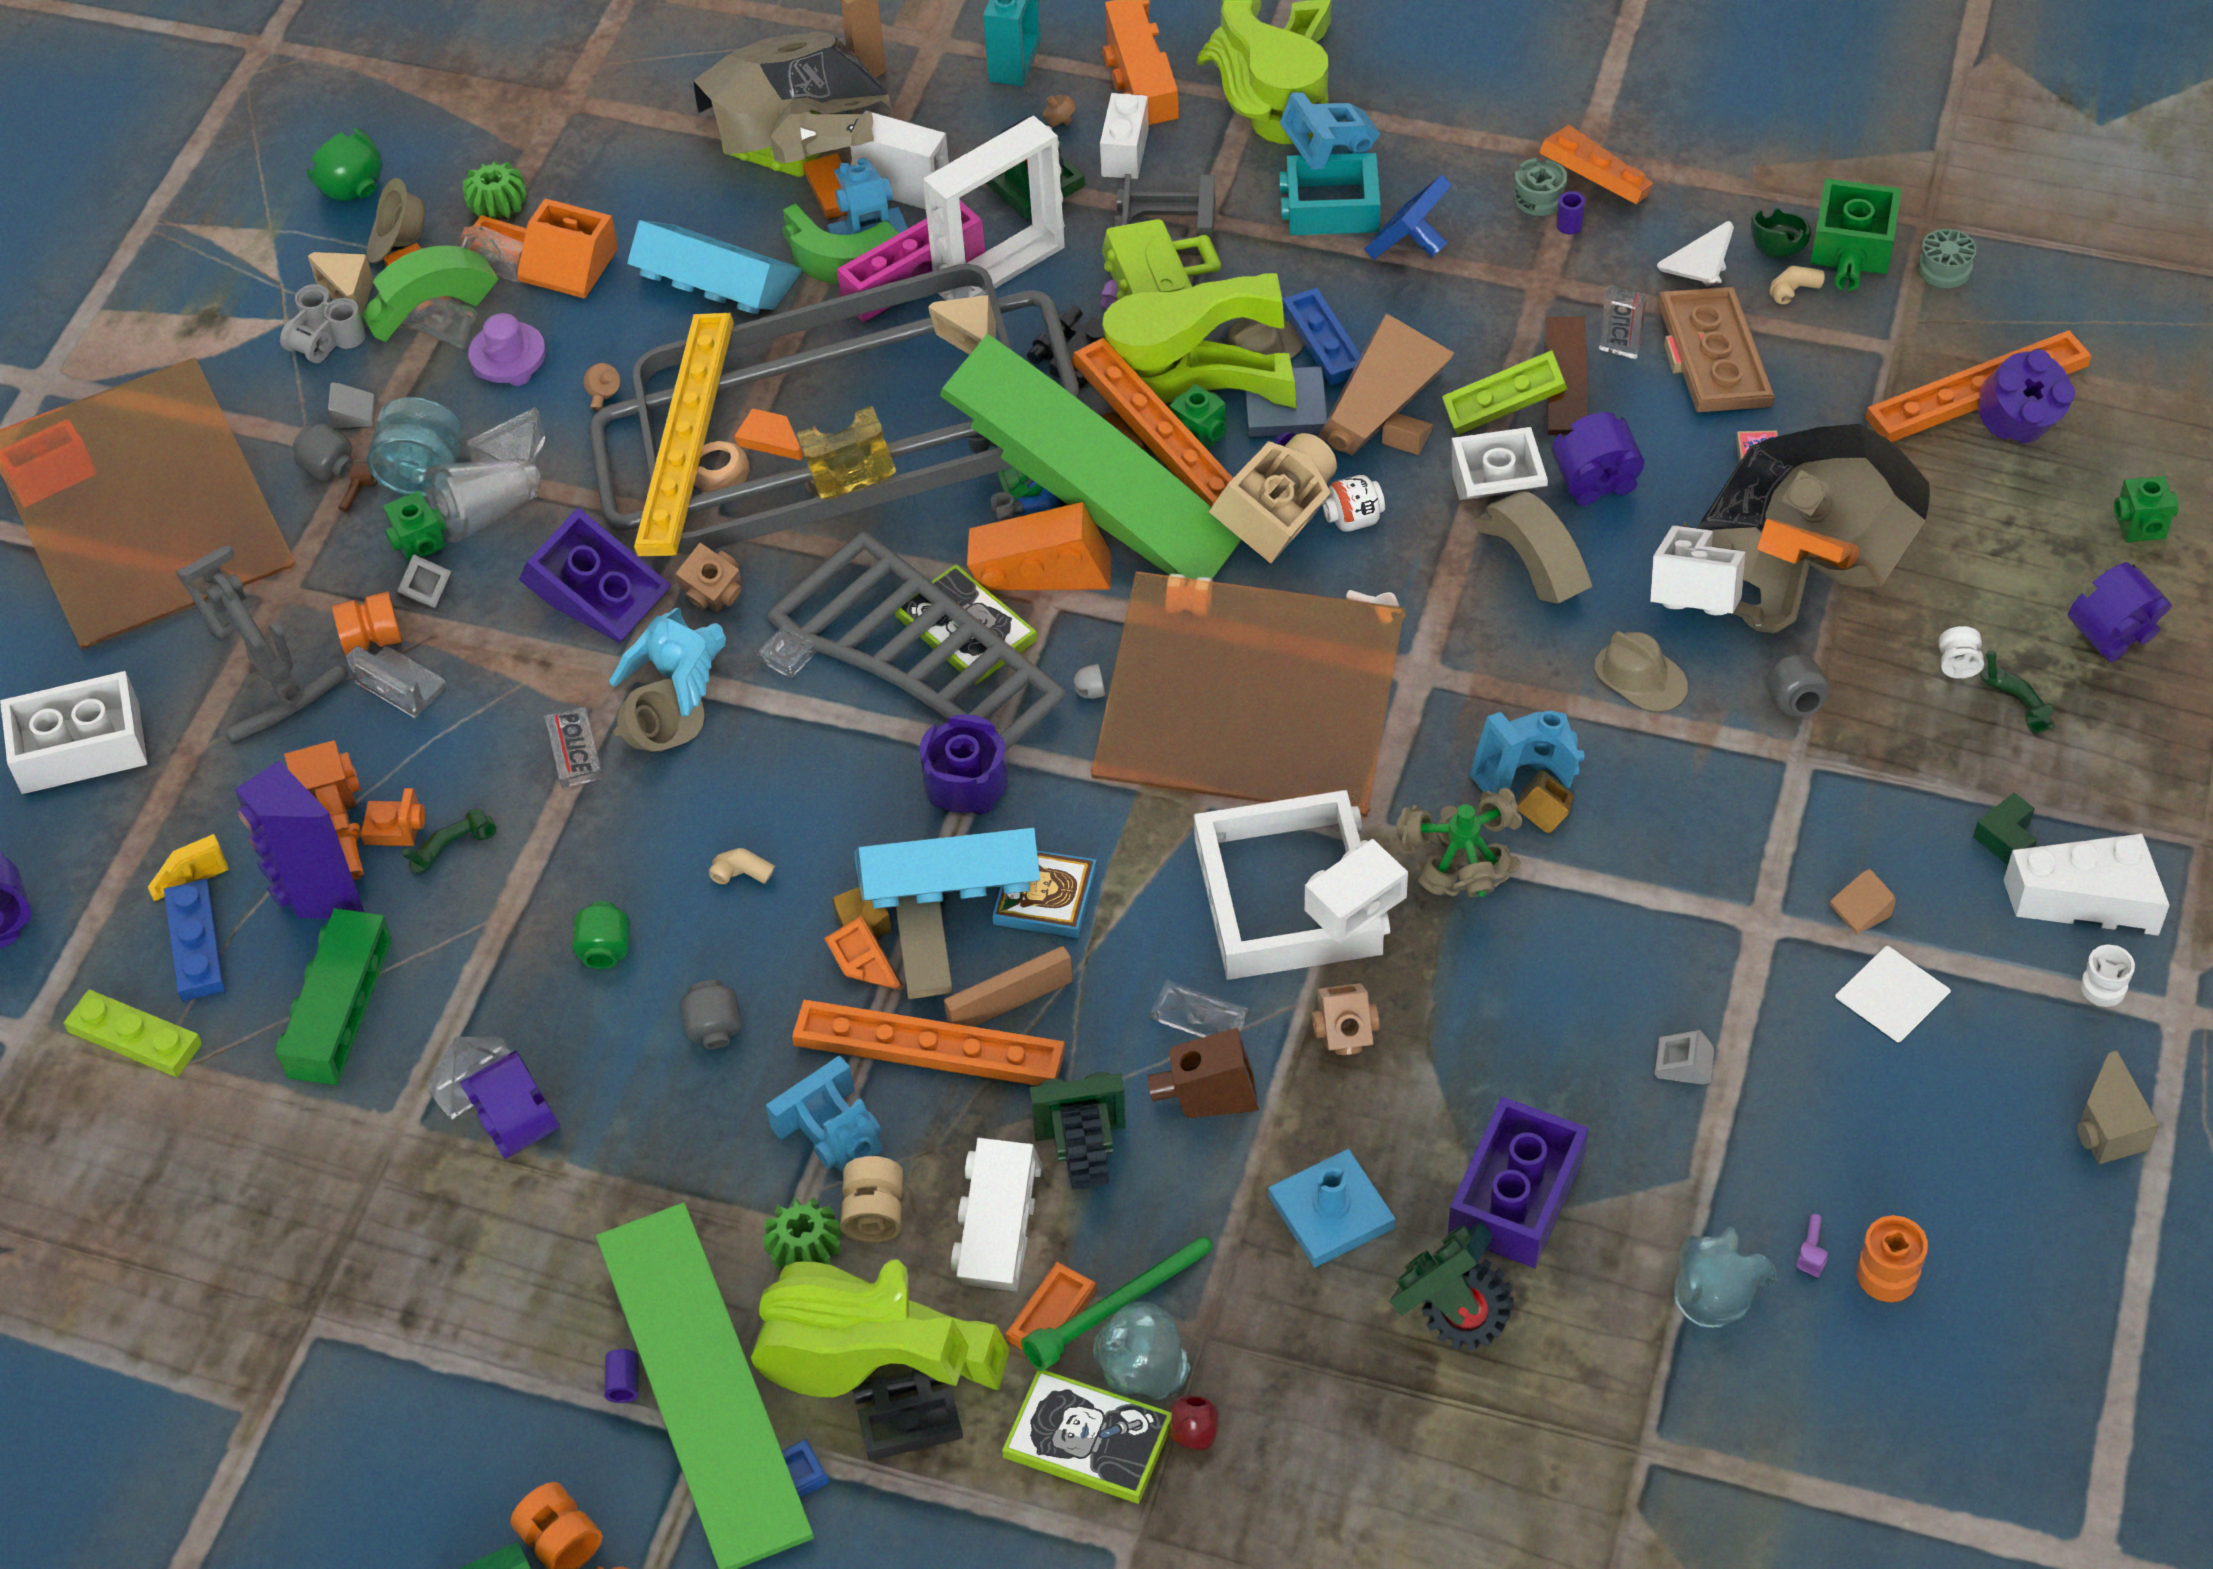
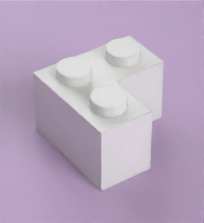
[1650,525,1745,615]

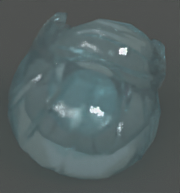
[1674,1227,1777,1328]
[1092,1302,1191,1400]

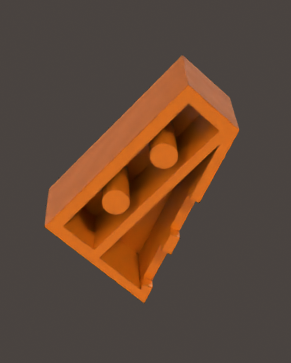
[1102,0,1179,125]
[967,502,1111,590]

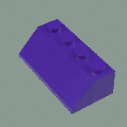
[234,760,365,919]

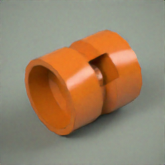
[332,591,402,656]
[1856,1215,1928,1303]
[510,1482,603,1569]

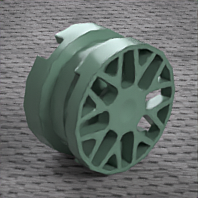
[1513,158,1567,216]
[1918,229,1976,289]

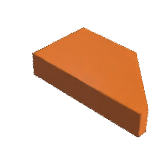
[734,408,804,461]
[824,916,904,990]

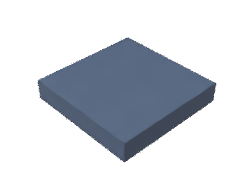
[1245,367,1327,437]

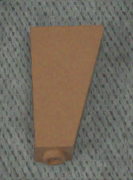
[1318,313,1454,456]

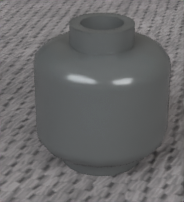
[292,423,354,482]
[1767,655,1830,717]
[679,980,742,1050]

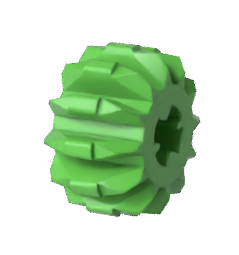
[462,160,527,220]
[763,1197,843,1269]

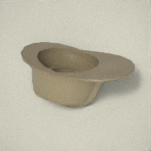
[367,178,426,264]
[1222,317,1304,360]
[1594,631,1688,712]
[613,679,705,752]

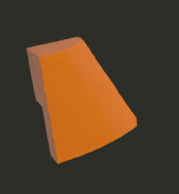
[1757,519,1860,569]

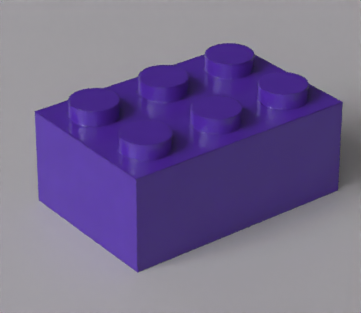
[1448,1096,1589,1269]

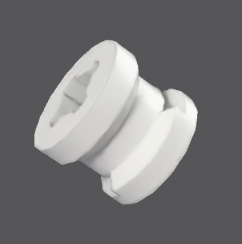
[1938,626,1984,679]

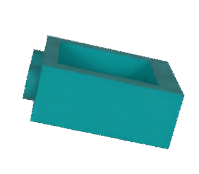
[983,0,1041,87]
[1279,153,1381,235]

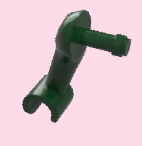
[1980,650,2055,734]
[402,808,496,873]

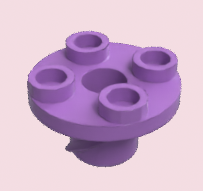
[468,313,546,386]

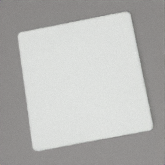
[1835,946,1951,1042]

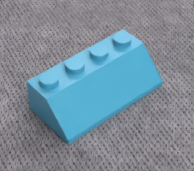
[627,220,802,314]
[854,828,1040,909]

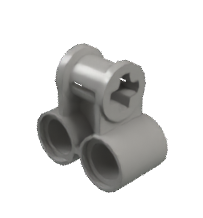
[280,284,366,364]

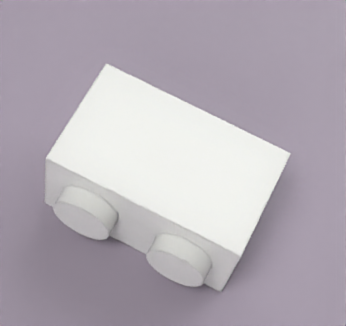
[1100,93,1149,179]
[1305,839,1408,944]

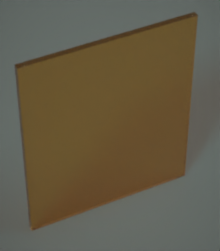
[0,357,296,650]
[1091,571,1406,817]

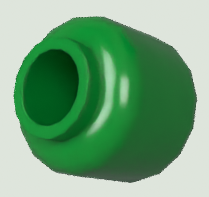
[572,901,630,969]

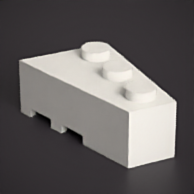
[951,1138,1043,1292]

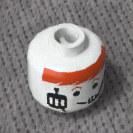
[1322,475,1385,532]

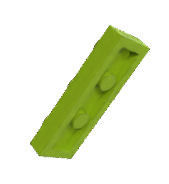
[1442,350,1568,435]
[63,989,202,1078]

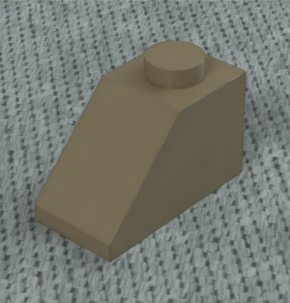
[2077,1051,2159,1164]

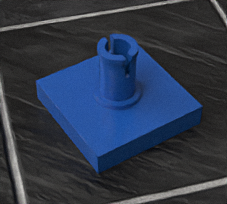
[1364,174,1452,260]

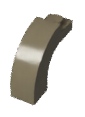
[1474,490,1592,604]

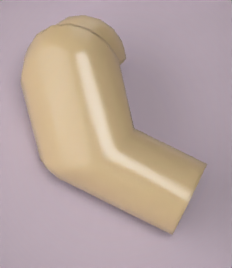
[1770,266,1825,304]
[709,848,775,885]

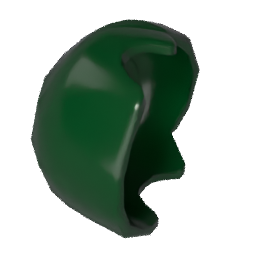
[1751,208,1811,258]

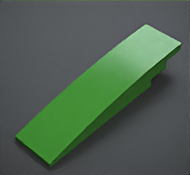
[940,333,1242,581]
[595,1202,814,1569]

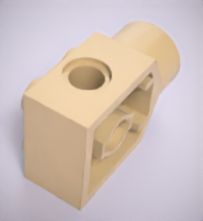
[1209,433,1337,563]

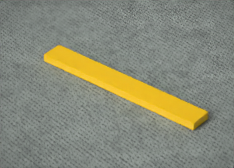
[634,313,734,556]

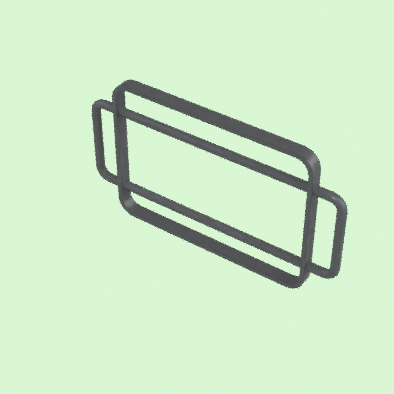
[589,264,1079,555]

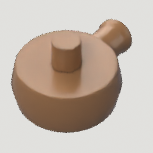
[1042,94,1076,127]
[583,363,620,411]

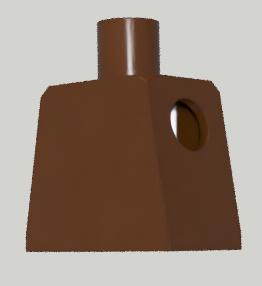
[1148,1028,1259,1118]

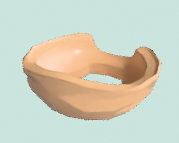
[694,441,750,493]

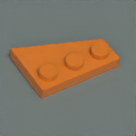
[1539,124,1654,204]

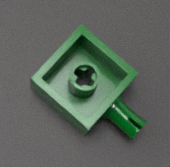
[1810,178,1902,291]

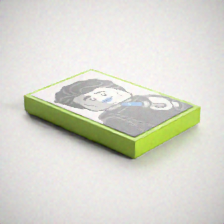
[895,564,1037,685]
[1002,1370,1172,1504]

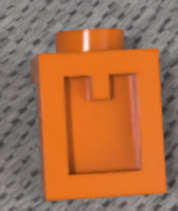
[361,788,426,846]

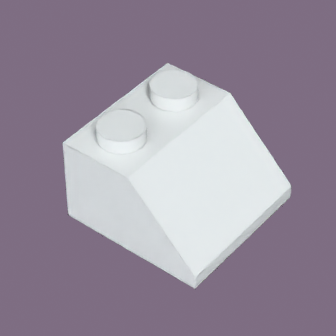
[1452,427,1548,500]

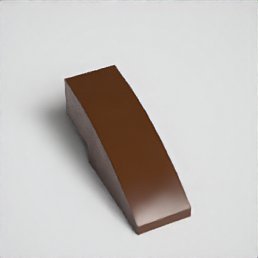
[1544,316,1588,435]

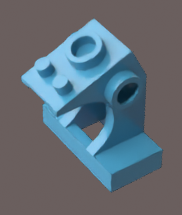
[1280,92,1381,169]
[827,158,908,235]
[1469,711,1584,793]
[766,1055,883,1173]

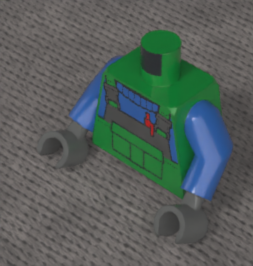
[969,434,1062,521]

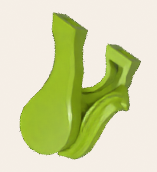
[1197,0,1332,144]
[1102,273,1297,409]
[751,1259,1011,1397]

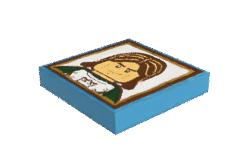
[992,850,1097,938]

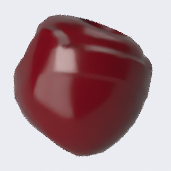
[1168,1395,1219,1450]

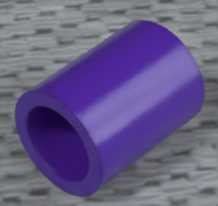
[1556,191,1585,235]
[604,1349,639,1403]

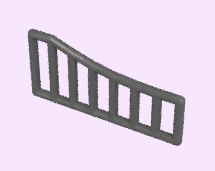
[767,530,1066,751]

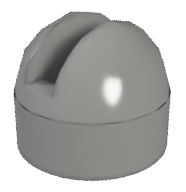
[1073,664,1105,699]

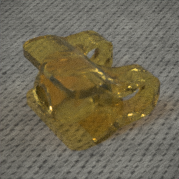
[796,405,896,499]

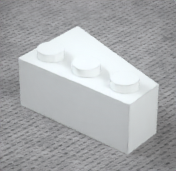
[2004,834,2170,936]

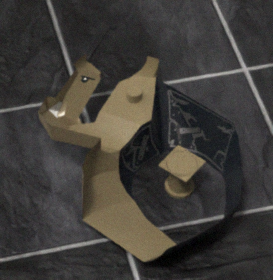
[694,32,895,163]
[1683,424,1930,633]

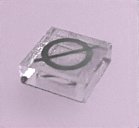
[758,626,817,679]

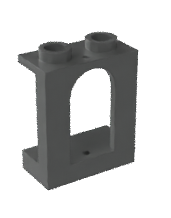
[1115,174,1215,255]

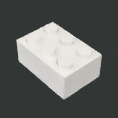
[0,671,148,794]

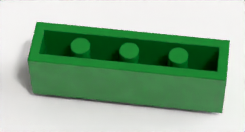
[276,908,393,1086]

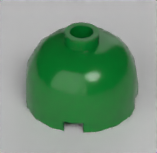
[306,127,383,201]

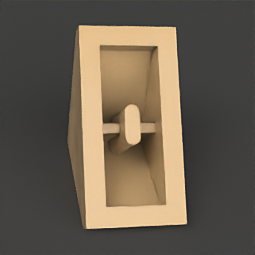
[308,252,373,317]
[928,295,996,355]

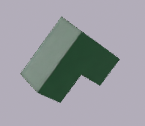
[1973,792,2037,865]

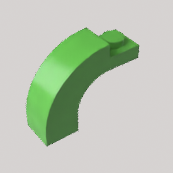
[782,203,899,285]
[361,246,499,342]

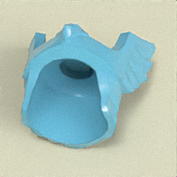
[609,608,726,717]

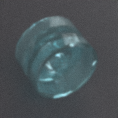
[366,397,464,497]

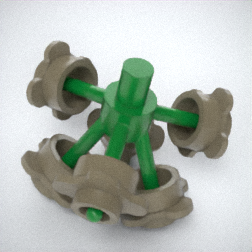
[1397,788,1522,897]

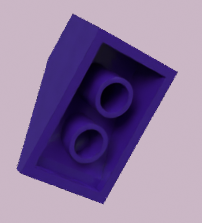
[519,507,672,643]

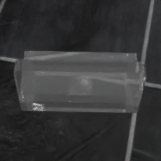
[346,646,447,718]

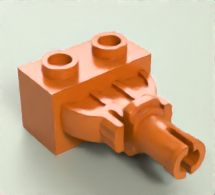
[284,740,364,881]

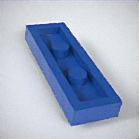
[1282,288,1361,386]
[164,878,226,1001]

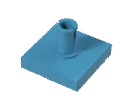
[1268,1149,1396,1268]

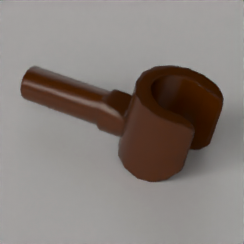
[338,462,379,512]

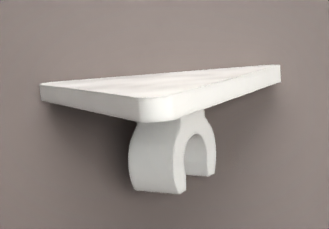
[1657,221,1734,287]

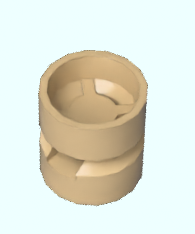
[840,1156,903,1243]

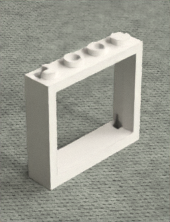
[923,115,1065,300]
[1194,790,1390,980]

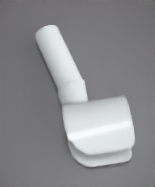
[1346,590,1402,625]

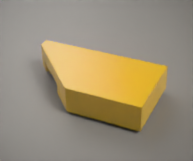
[148,834,229,901]

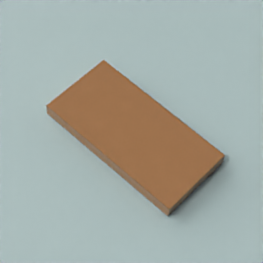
[1657,287,1775,412]

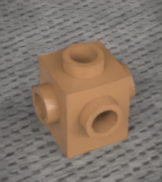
[675,543,742,614]
[1312,983,1379,1055]

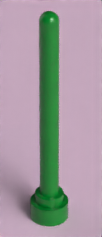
[1021,1236,1213,1371]

